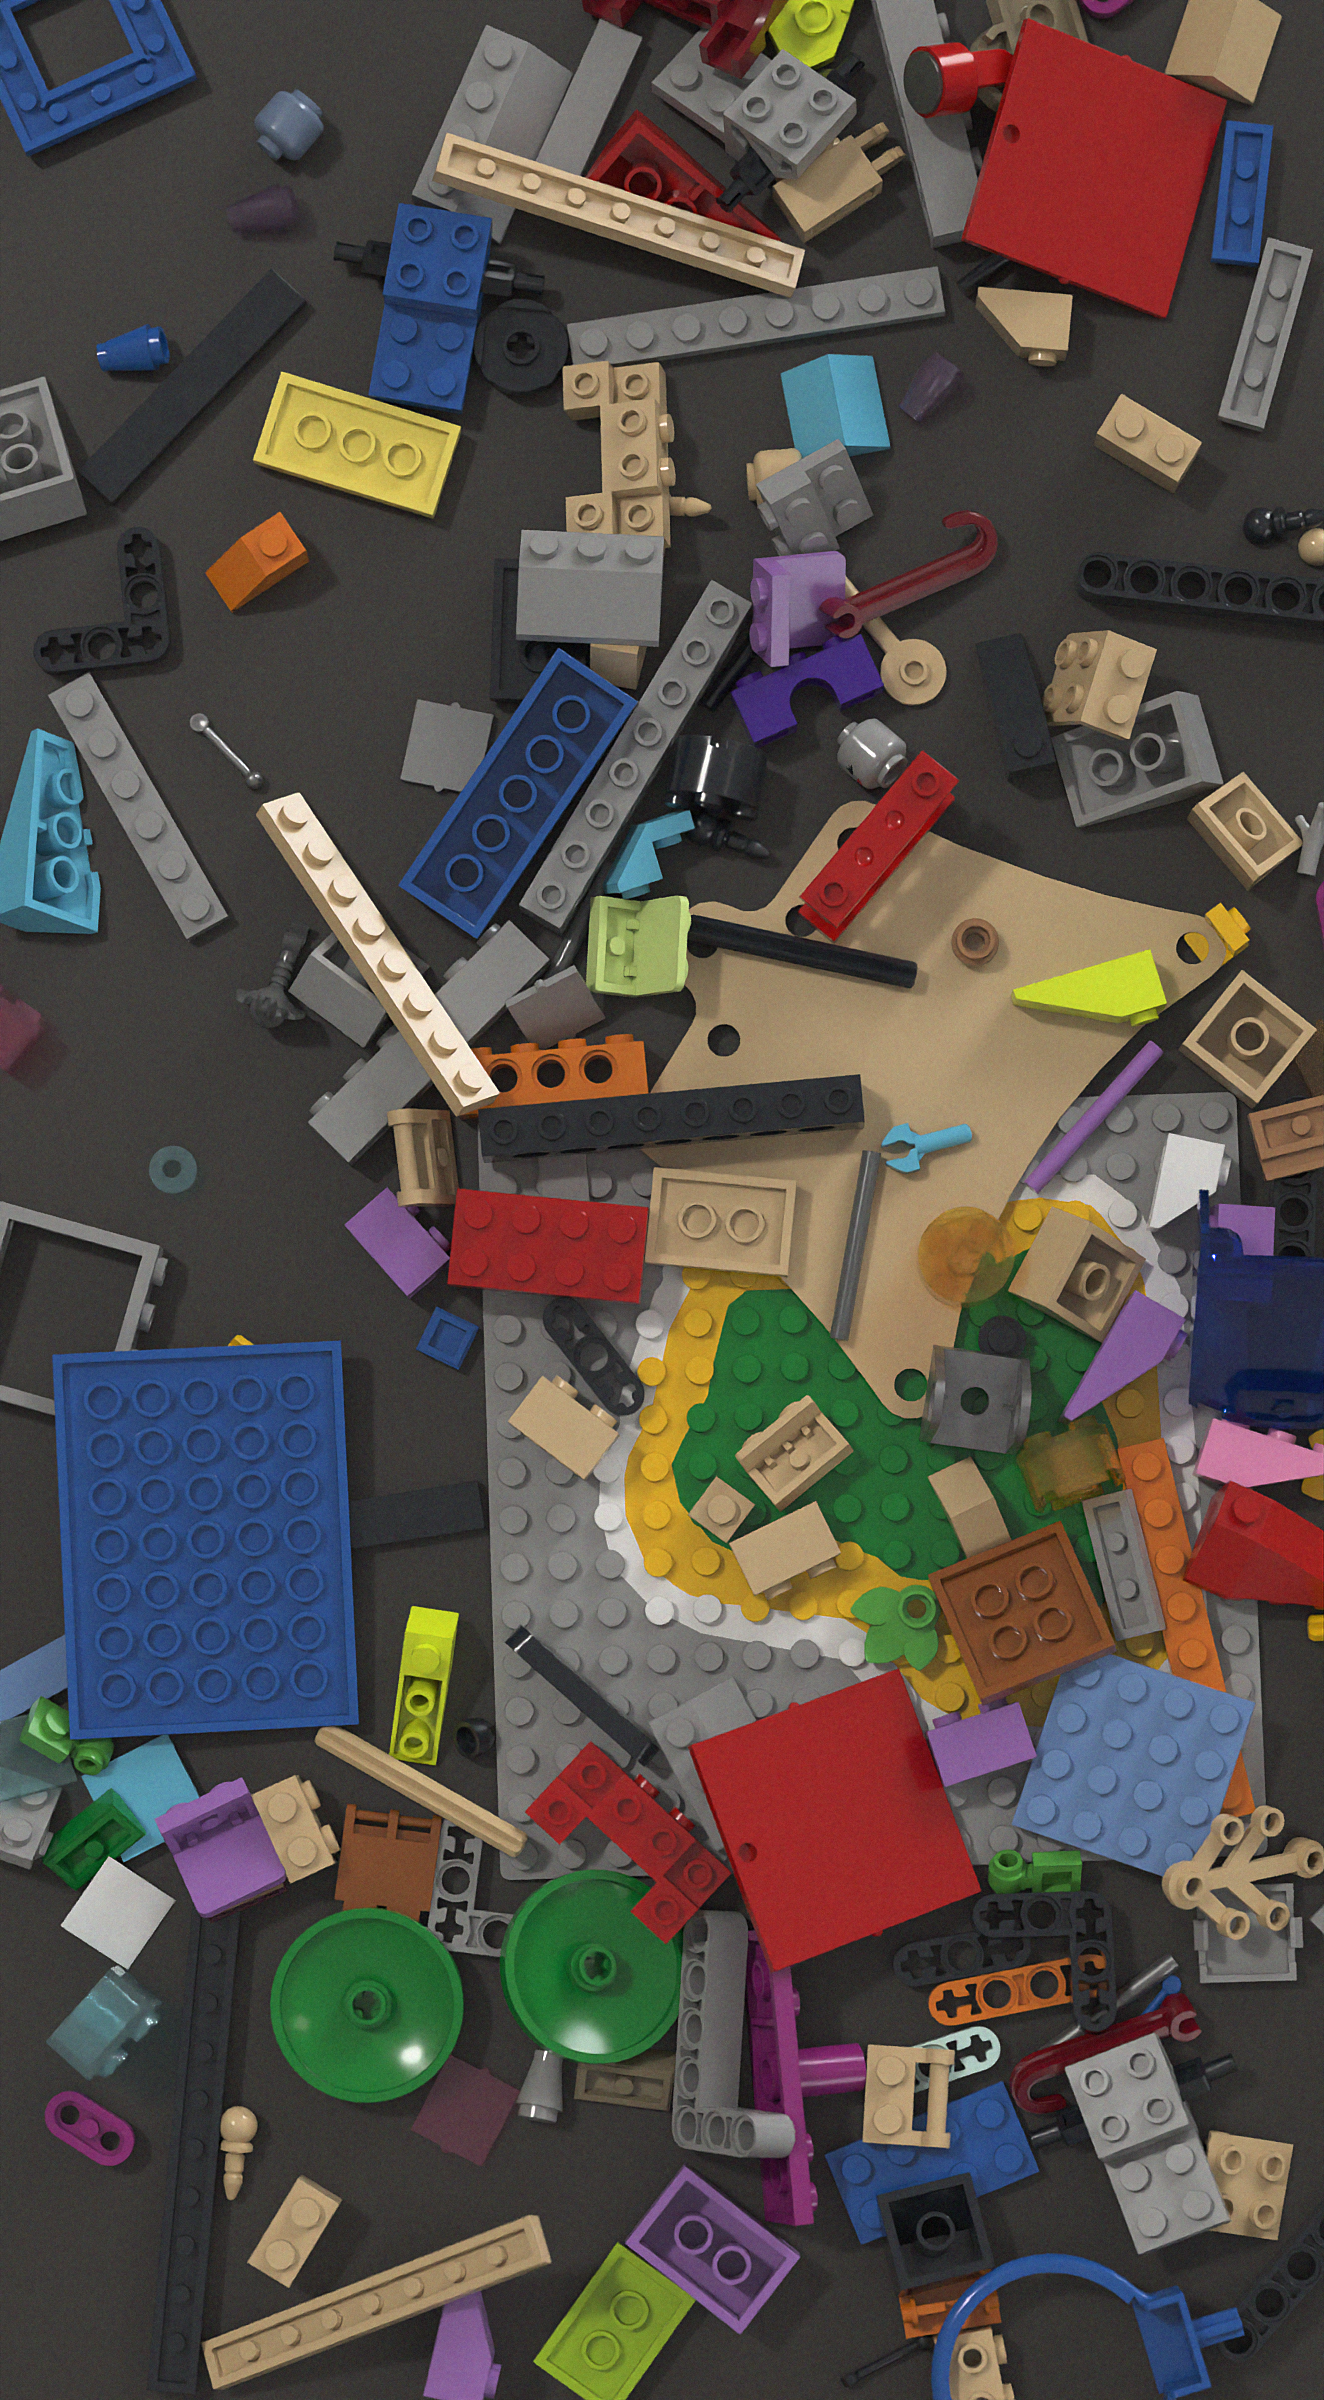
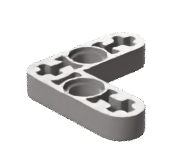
[428,1819,514,1957]

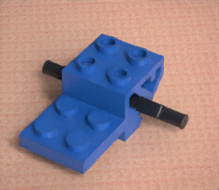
[334,203,545,414]

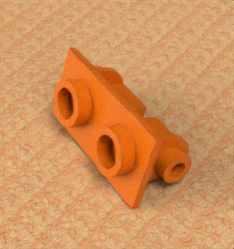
[899,2277,1001,2339]

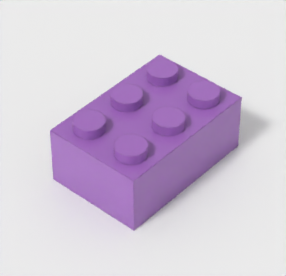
[625,2162,800,2334]

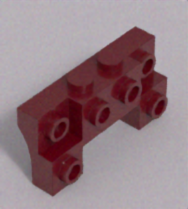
[581,0,789,80]

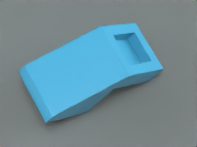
[602,810,695,900]

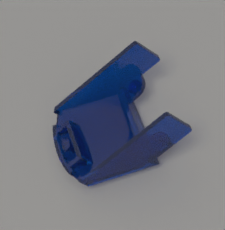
[1188,1190,1324,1429]

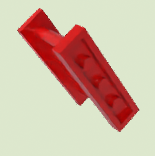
[798,750,960,944]

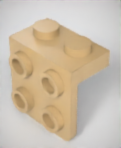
[1041,630,1157,740]

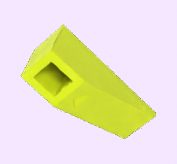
[389,1606,459,1766]

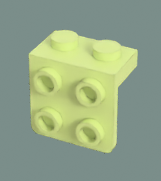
[586,896,691,998]

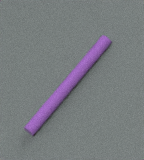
[1024,1040,1164,1194]

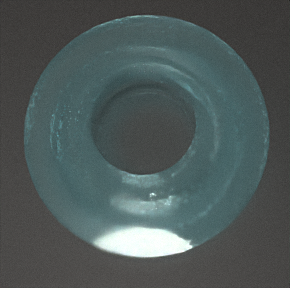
[149,1146,197,1194]

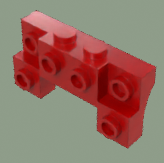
[524,1741,732,1944]

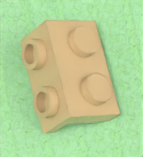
[735,1395,854,1512]

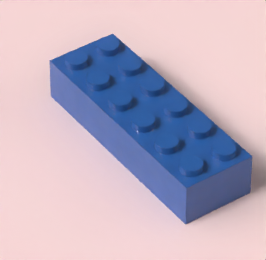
[398,648,638,939]

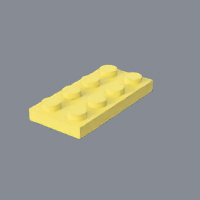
[253,371,462,519]

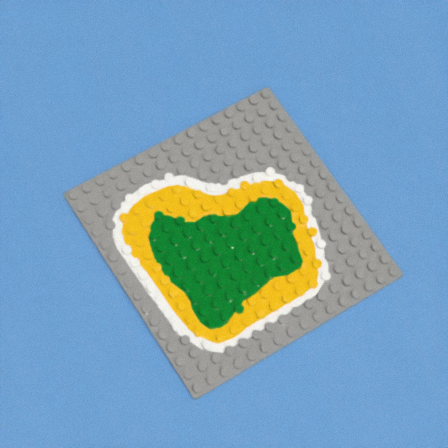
[478,1092,1268,1880]

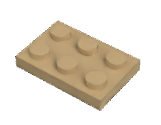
[645,1167,797,1277]

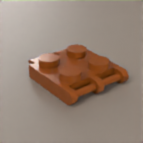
[334,1803,443,1922]

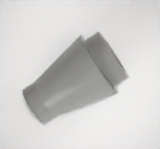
[516,2050,563,2124]

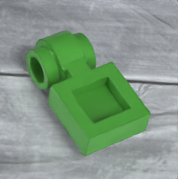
[19,1696,114,1775]
[988,1849,1082,1894]

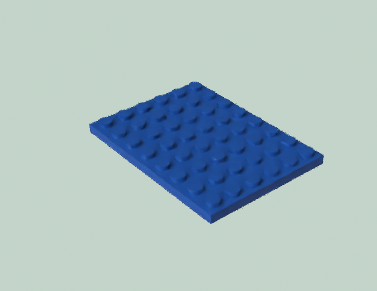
[52,1341,359,1740]

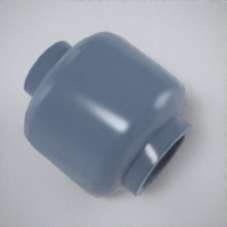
[254,89,323,161]

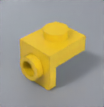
[1184,902,1251,968]

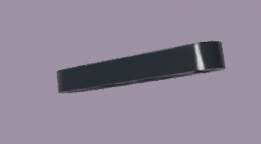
[505,1624,660,1767]

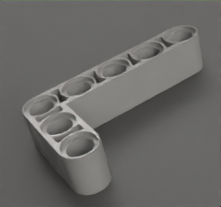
[672,1910,795,2158]

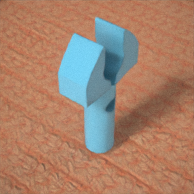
[881,1123,972,1174]

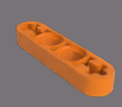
[928,1953,1107,2025]

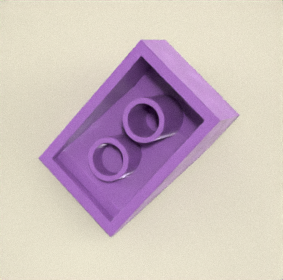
[1058,1290,1188,1425]
[423,2291,501,2400]

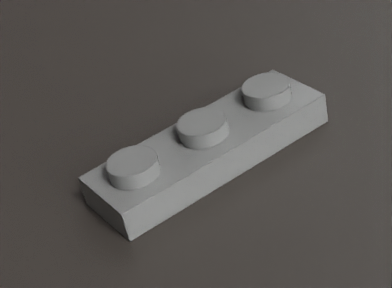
[1082,1489,1166,1641]

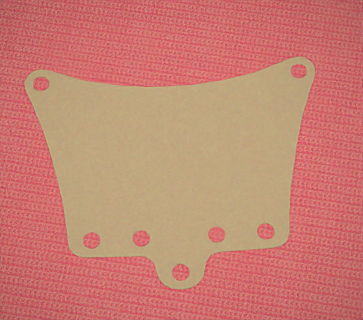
[640,801,1226,1418]

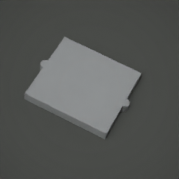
[400,699,494,793]
[504,965,605,1050]

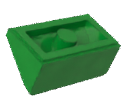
[42,1788,146,1891]

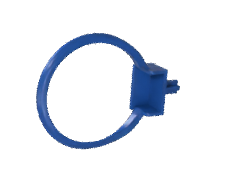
[931,2254,1244,2400]

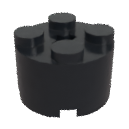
[664,735,768,822]

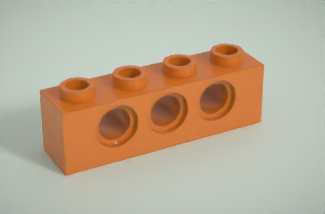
[459,1034,648,1120]

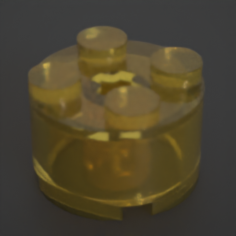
[916,1207,1015,1308]
[1016,1415,1126,1514]

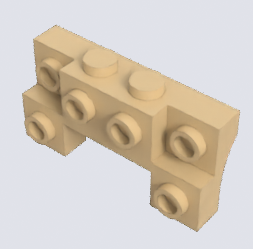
[563,361,676,548]

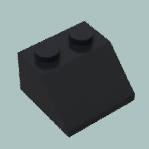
[876,2172,995,2298]

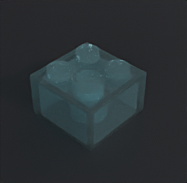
[46,1965,162,2081]

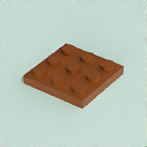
[928,1521,1117,1706]

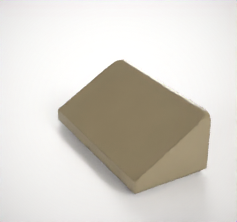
[574,2048,676,2112]

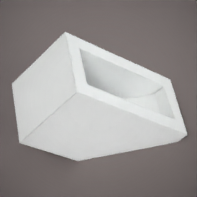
[1146,1133,1231,1232]

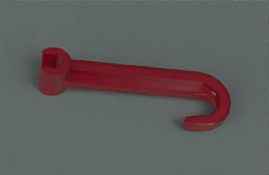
[819,510,998,638]
[1009,1993,1201,2114]

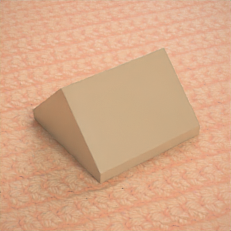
[1164,0,1282,105]
[1187,772,1303,891]

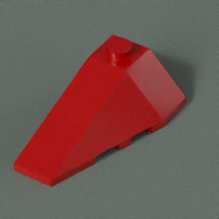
[585,109,781,242]

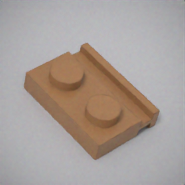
[1247,1095,1324,1183]

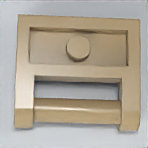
[387,1108,459,1207]
[863,2045,955,2148]

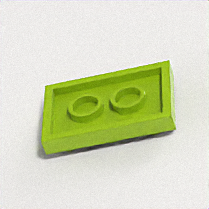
[533,2241,696,2400]

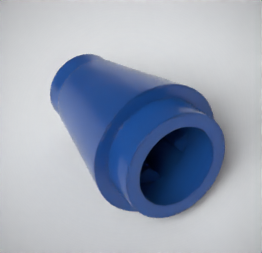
[97,324,170,372]

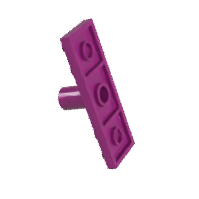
[745,1929,866,2226]

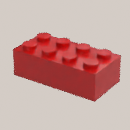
[447,1188,650,1305]

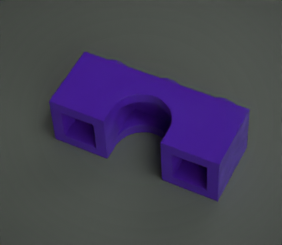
[731,634,884,748]

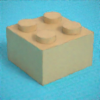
[1178,970,1317,1109]

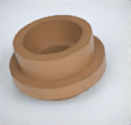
[951,918,999,966]

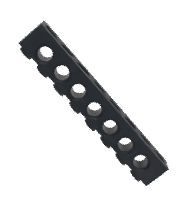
[478,1074,865,1163]

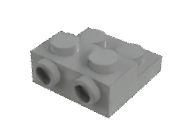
[756,439,873,556]

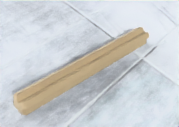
[315,1725,528,1857]

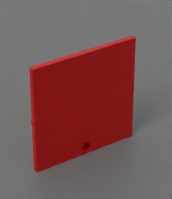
[961,18,1227,319]
[687,1668,982,1973]

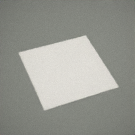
[61,1857,176,1970]

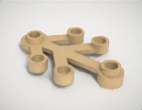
[1162,1805,1324,1940]

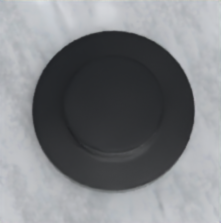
[978,1316,1026,1357]

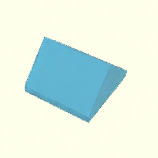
[780,354,890,458]

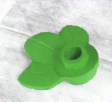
[850,1585,941,1671]

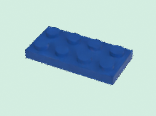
[824,2080,1040,2245]

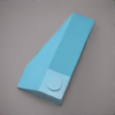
[0,729,101,934]

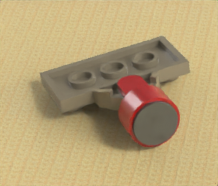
[903,0,1089,118]

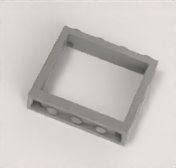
[0,1201,169,1416]

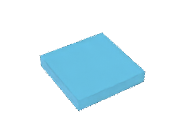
[81,1734,200,1862]

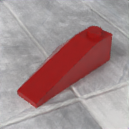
[1182,1480,1324,1610]

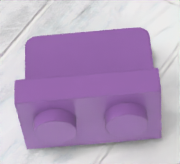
[750,551,846,667]
[154,1777,287,1918]

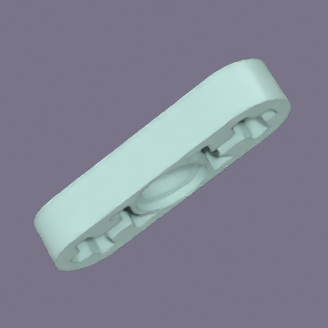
[866,2026,1000,2093]

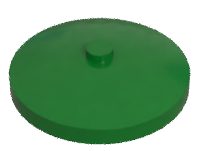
[500,1869,684,2065]
[270,1907,464,2103]

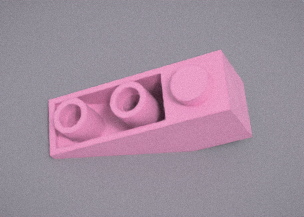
[1192,1413,1324,1488]

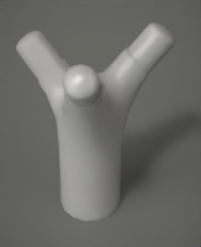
[1295,802,1324,876]

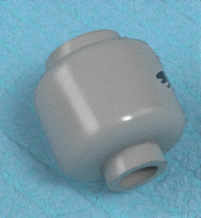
[837,719,908,789]

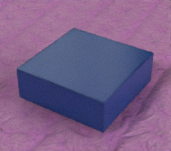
[416,1306,480,1370]

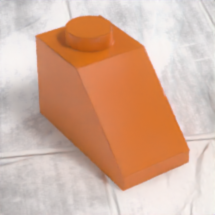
[205,512,310,613]

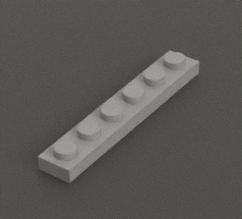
[48,672,229,941]

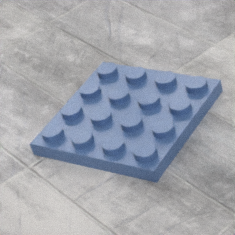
[1011,1654,1256,1885]

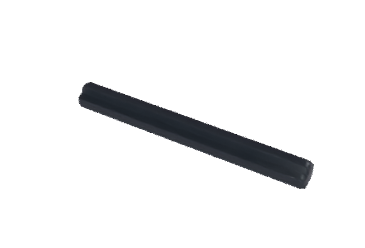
[687,914,918,988]

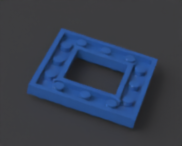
[0,0,197,157]

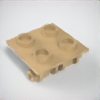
[1203,2130,1293,2240]

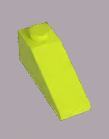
[1011,949,1167,1027]

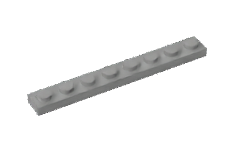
[567,266,945,368]

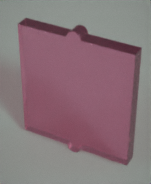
[411,2054,520,2166]

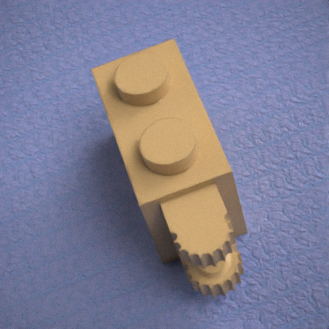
[772,122,906,243]

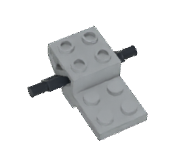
[652,27,865,213]
[1029,2032,1239,2256]

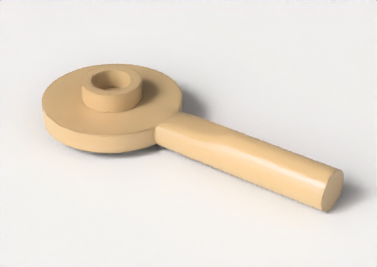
[845,577,946,706]

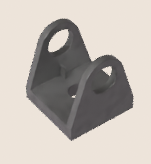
[919,1345,1032,1455]

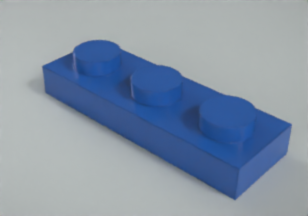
[1210,121,1273,268]

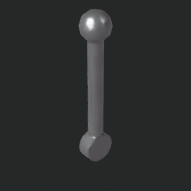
[190,713,263,789]

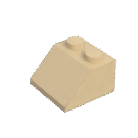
[1008,1206,1146,1343]

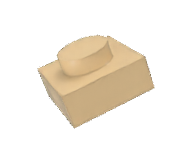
[688,1476,755,1544]

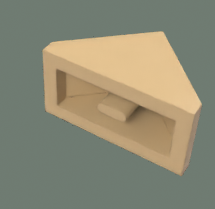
[927,1456,1012,1558]

